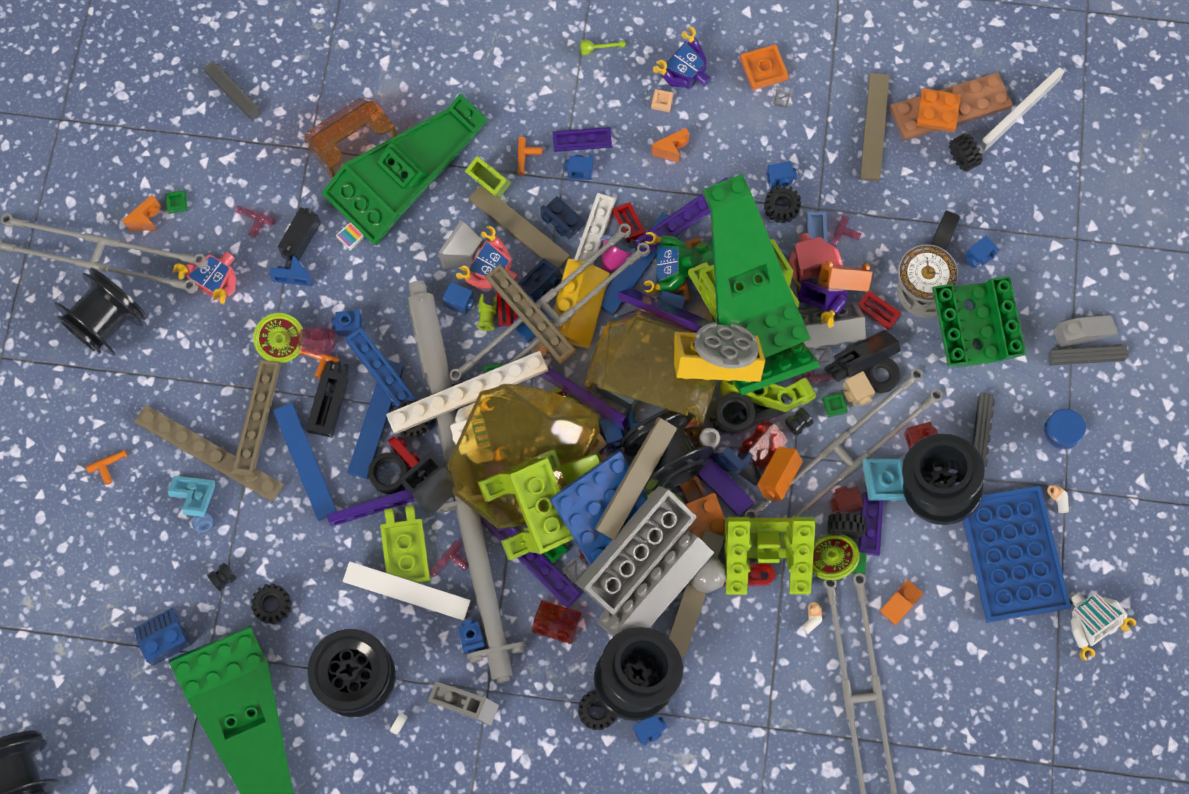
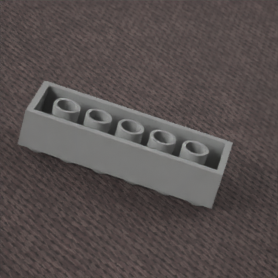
[576,486,697,615]
[596,530,714,637]

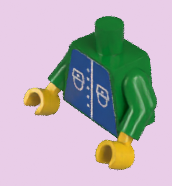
[644,232,699,295]

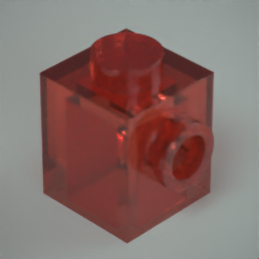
[904,421,938,449]
[829,486,864,514]

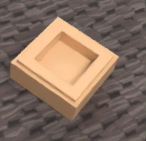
[651,89,674,112]

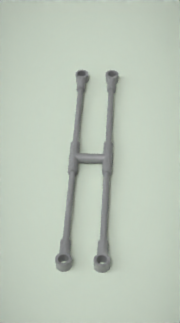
[0,213,208,294]
[450,224,650,403]
[744,369,943,518]
[823,573,897,794]

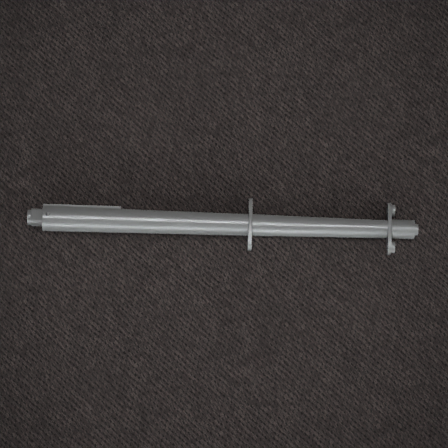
[408,281,526,684]

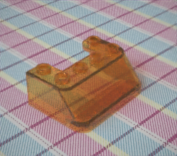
[304,98,397,179]

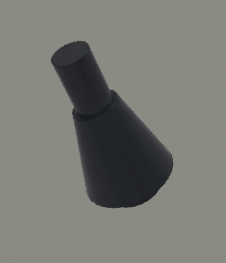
[738,461,761,490]

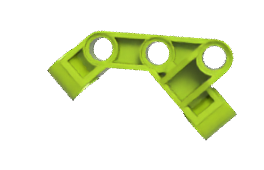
[719,378,817,412]

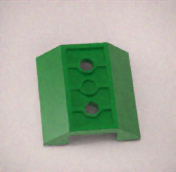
[932,276,1026,368]

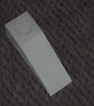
[1054,315,1118,349]
[428,681,499,726]

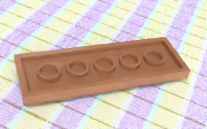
[890,72,1013,141]

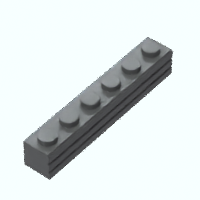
[204,61,261,121]
[1048,344,1129,366]
[972,392,995,467]

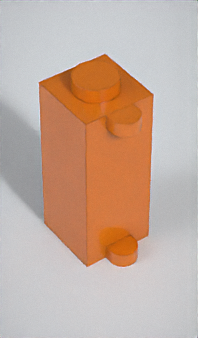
[818,260,873,291]
[757,446,803,503]

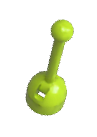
[580,40,626,56]

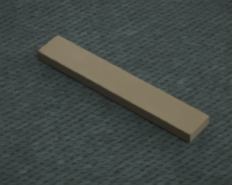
[860,73,889,182]
[469,185,570,269]
[485,264,576,365]
[232,359,281,477]
[595,417,677,540]
[669,530,725,658]

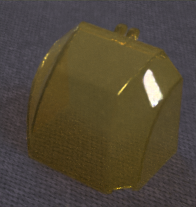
[583,308,718,430]
[447,384,600,529]

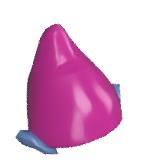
[600,234,636,273]

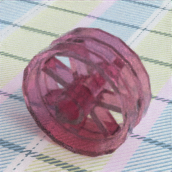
[298,327,336,355]

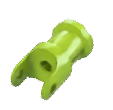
[477,294,497,331]

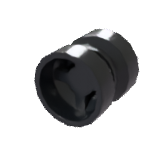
[785,408,814,436]
[207,562,237,591]

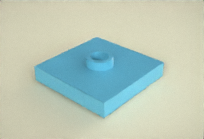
[862,459,906,500]

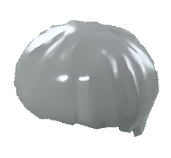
[690,556,726,593]

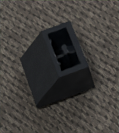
[399,452,461,516]

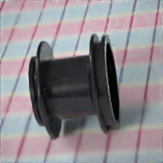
[54,267,147,356]
[621,405,714,490]
[902,433,985,525]
[594,627,683,721]
[307,629,396,717]
[0,730,60,794]

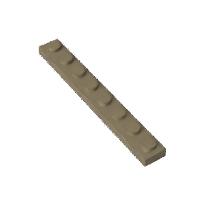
[134,405,284,503]

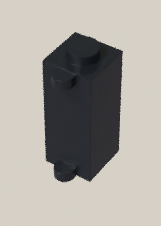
[278,207,321,261]

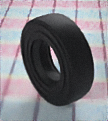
[863,358,900,393]

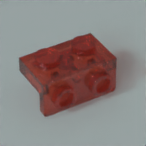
[739,422,789,470]
[532,600,582,644]

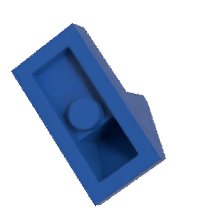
[269,255,313,286]

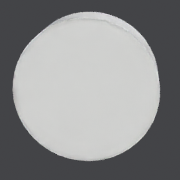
[699,428,720,449]
[390,713,408,735]

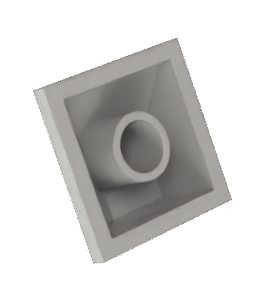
[439,221,483,269]

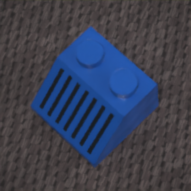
[134,608,192,666]

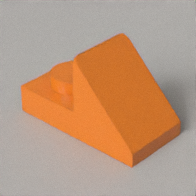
[651,128,690,163]
[122,195,162,231]
[879,579,924,626]

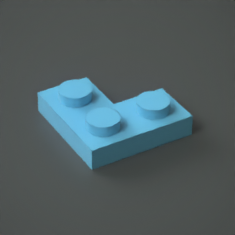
[168,476,215,517]

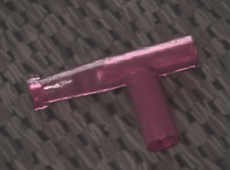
[236,205,275,238]
[831,215,862,247]
[796,370,833,383]
[429,540,469,577]

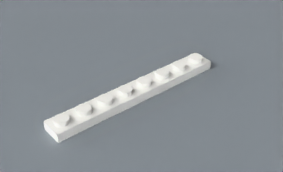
[386,351,548,434]

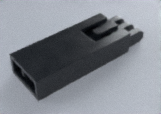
[824,330,901,382]
[306,360,349,438]
[709,393,787,436]

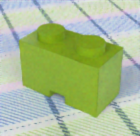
[465,156,512,198]

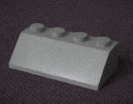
[798,301,866,349]

